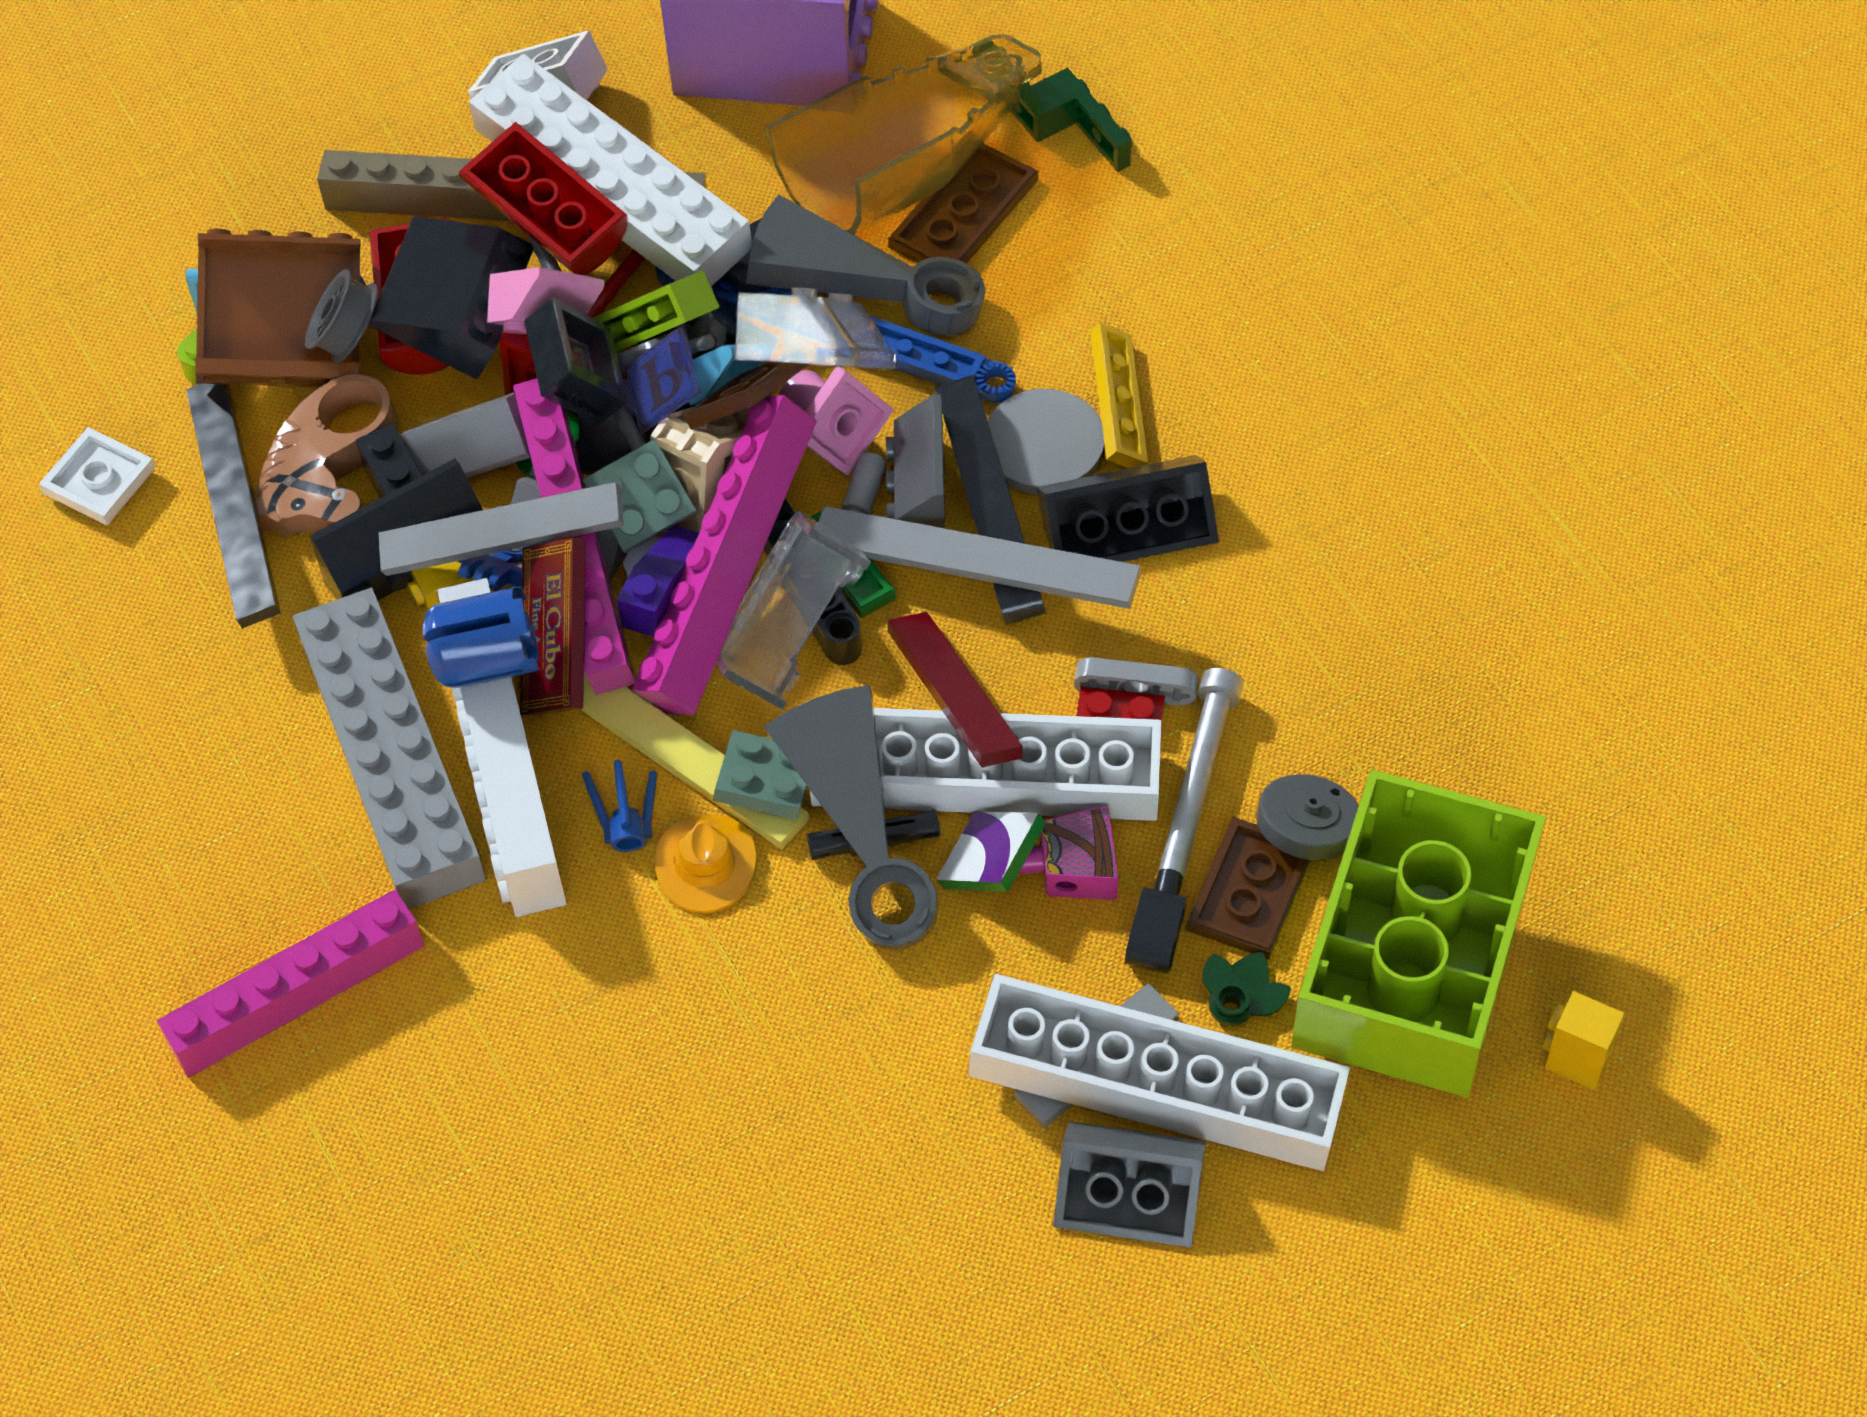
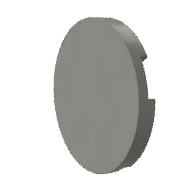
[988,389,1105,495]

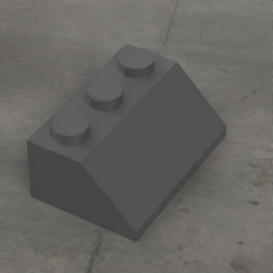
[886,394,945,529]
[1053,1121,1206,1248]

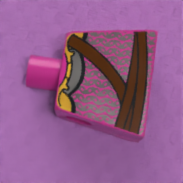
[1019,806,1118,900]

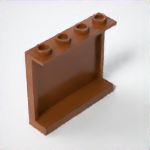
[195,228,361,387]

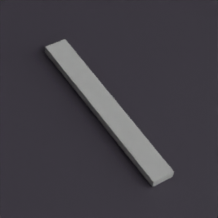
[812,506,1142,609]

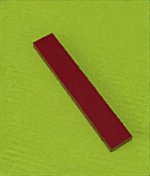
[888,612,1023,768]

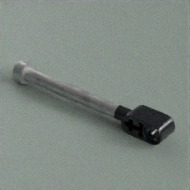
[1125,668,1244,974]

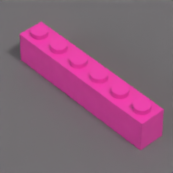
[156,889,424,1078]

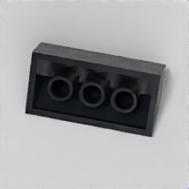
[1037,455,1219,562]
[310,458,483,601]

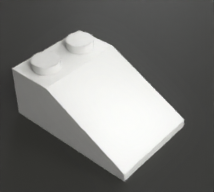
[468,30,608,100]

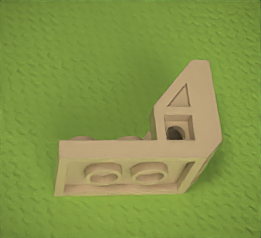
[650,395,771,533]

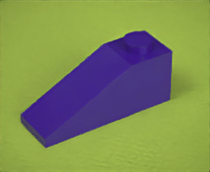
[616,525,699,637]

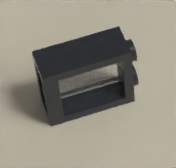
[524,297,628,425]

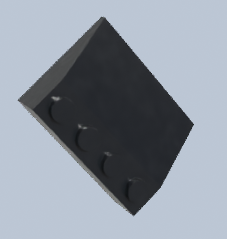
[368,216,533,380]

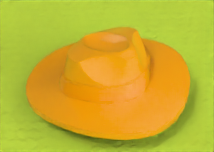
[654,815,757,914]

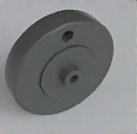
[1256,774,1359,860]

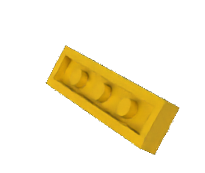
[1090,323,1148,468]

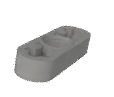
[1074,657,1199,706]

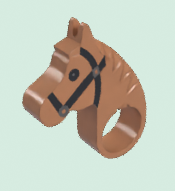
[256,374,399,538]

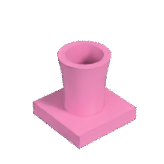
[779,366,894,476]

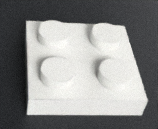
[39,427,156,525]

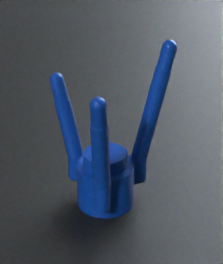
[582,760,657,852]

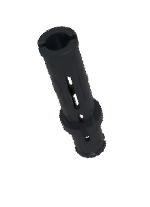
[807,810,940,861]

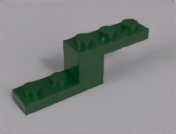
[976,39,1133,172]

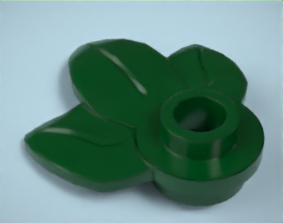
[1202,952,1291,1026]

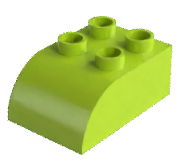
[1291,769,1546,1098]

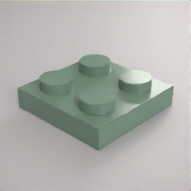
[583,439,697,553]
[713,730,807,820]

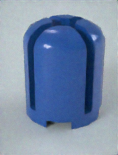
[422,586,540,689]

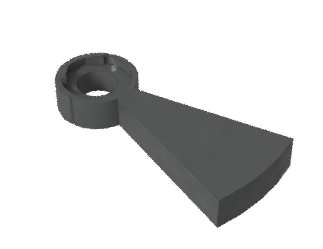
[746,195,986,336]
[764,685,938,950]

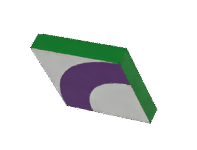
[936,811,1046,892]

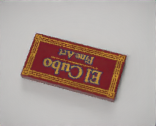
[520,537,585,716]

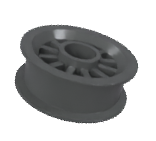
[305,269,378,363]

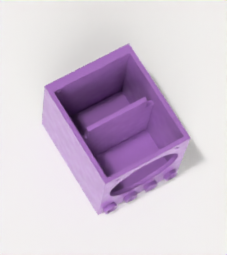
[660,0,878,110]

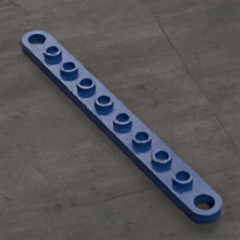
[655,266,1016,403]

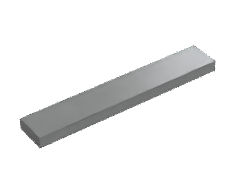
[379,482,624,576]

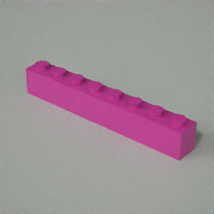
[513,378,636,695]
[632,395,817,715]

